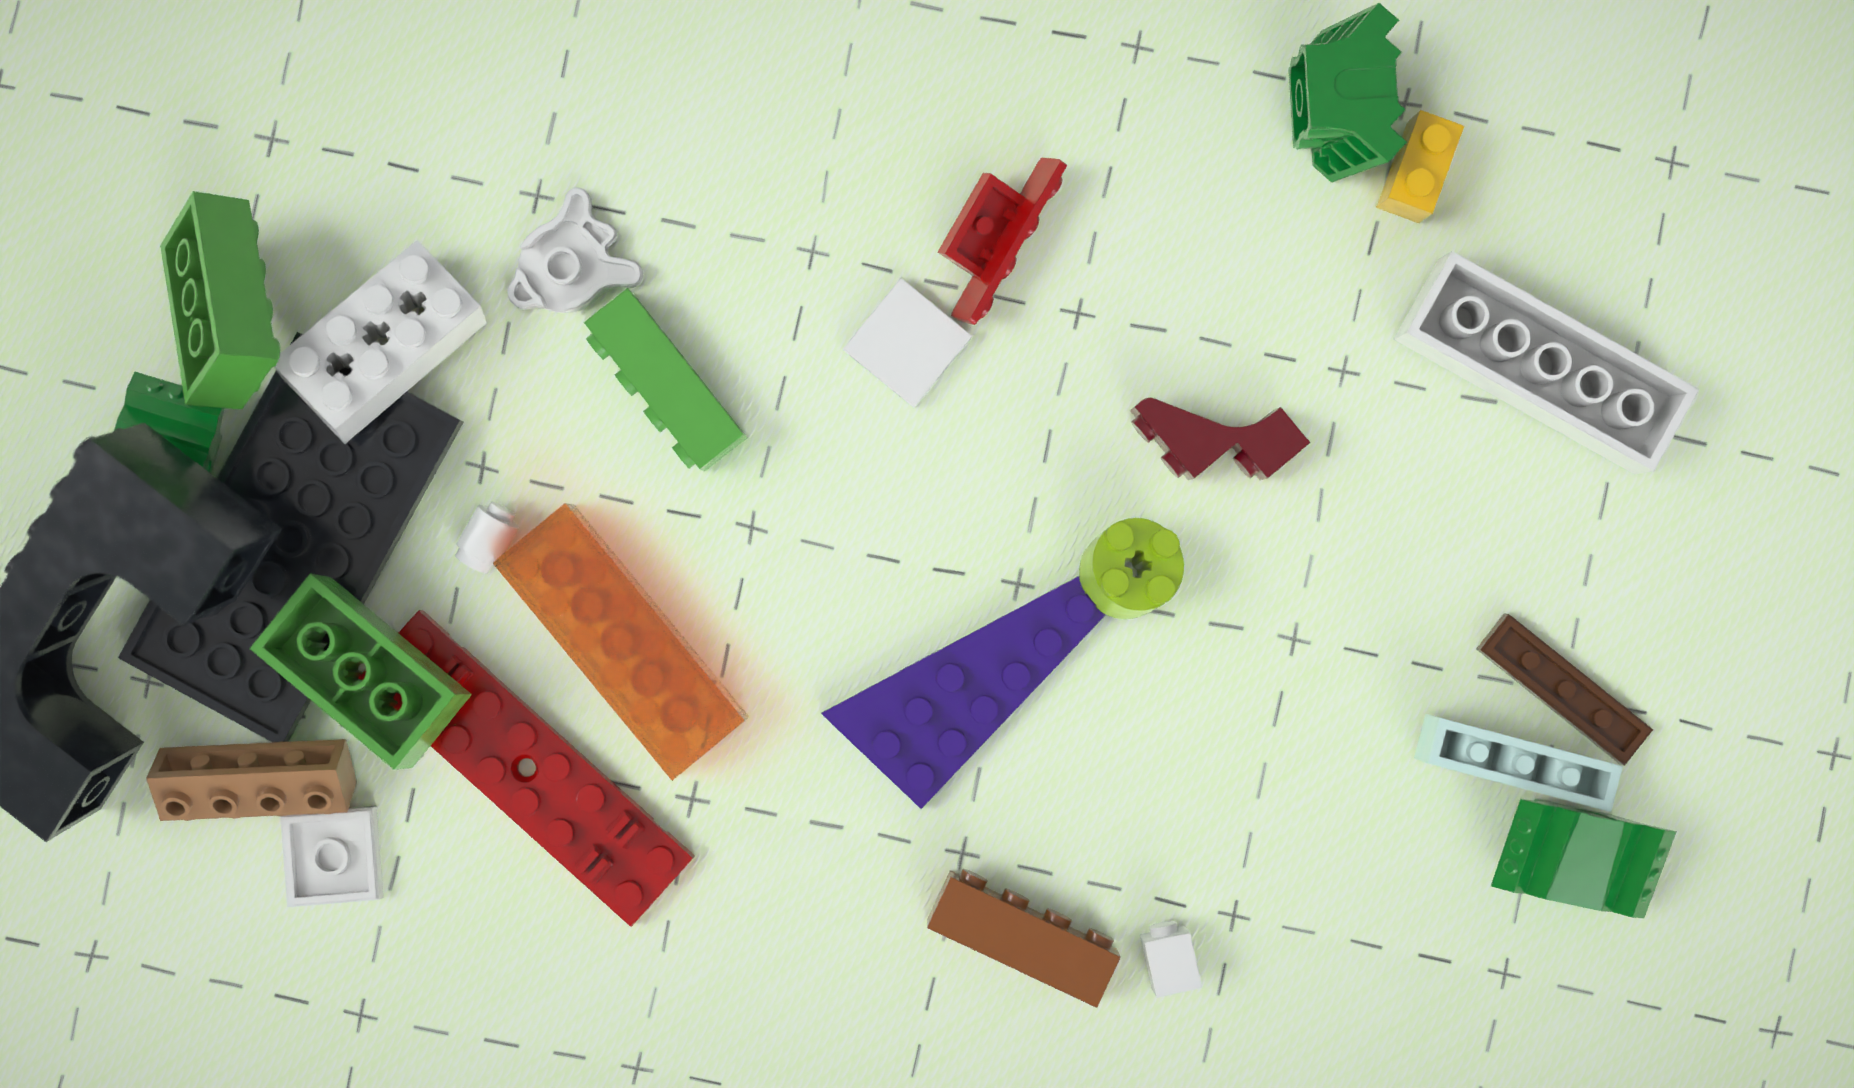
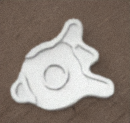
[507,187,644,313]

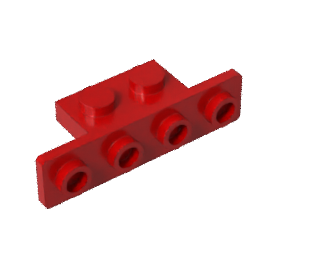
[937,157,1067,325]

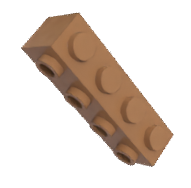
[146,739,357,821]

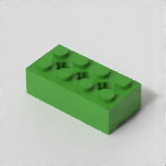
[160,191,280,410]
[250,574,472,770]

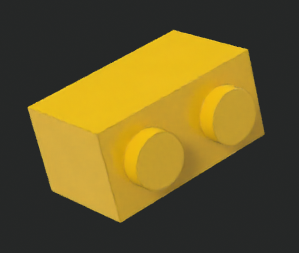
[1376,110,1464,223]

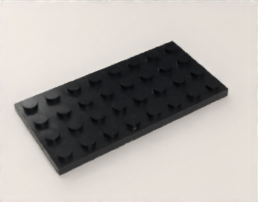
[118,332,464,742]

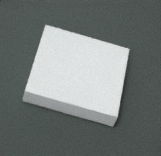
[843,278,972,408]
[280,806,384,908]

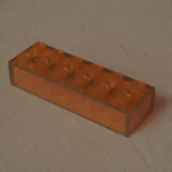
[493,503,749,781]

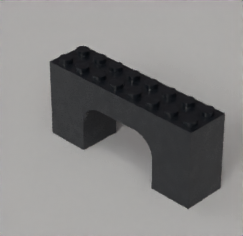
[0,423,282,842]

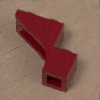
[1130,398,1311,481]

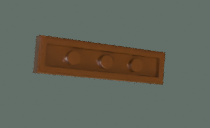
[1476,613,1653,766]

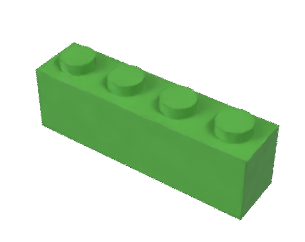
[584,288,748,472]

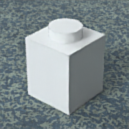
[1139,921,1203,998]

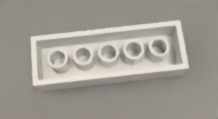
[1393,251,1700,474]

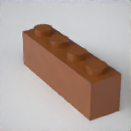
[927,869,1121,1008]

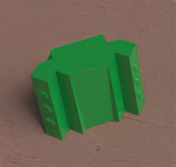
[1288,3,1407,183]
[114,371,224,473]
[1491,798,1677,918]

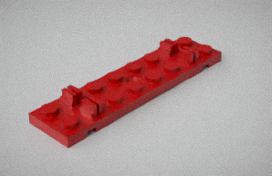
[359,610,695,927]

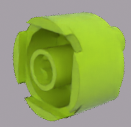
[1079,518,1184,619]

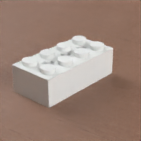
[275,240,487,444]

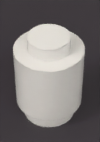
[455,502,520,574]

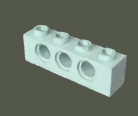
[1414,714,1623,812]

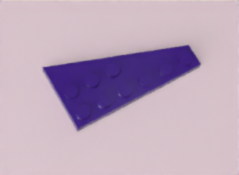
[821,576,1106,809]

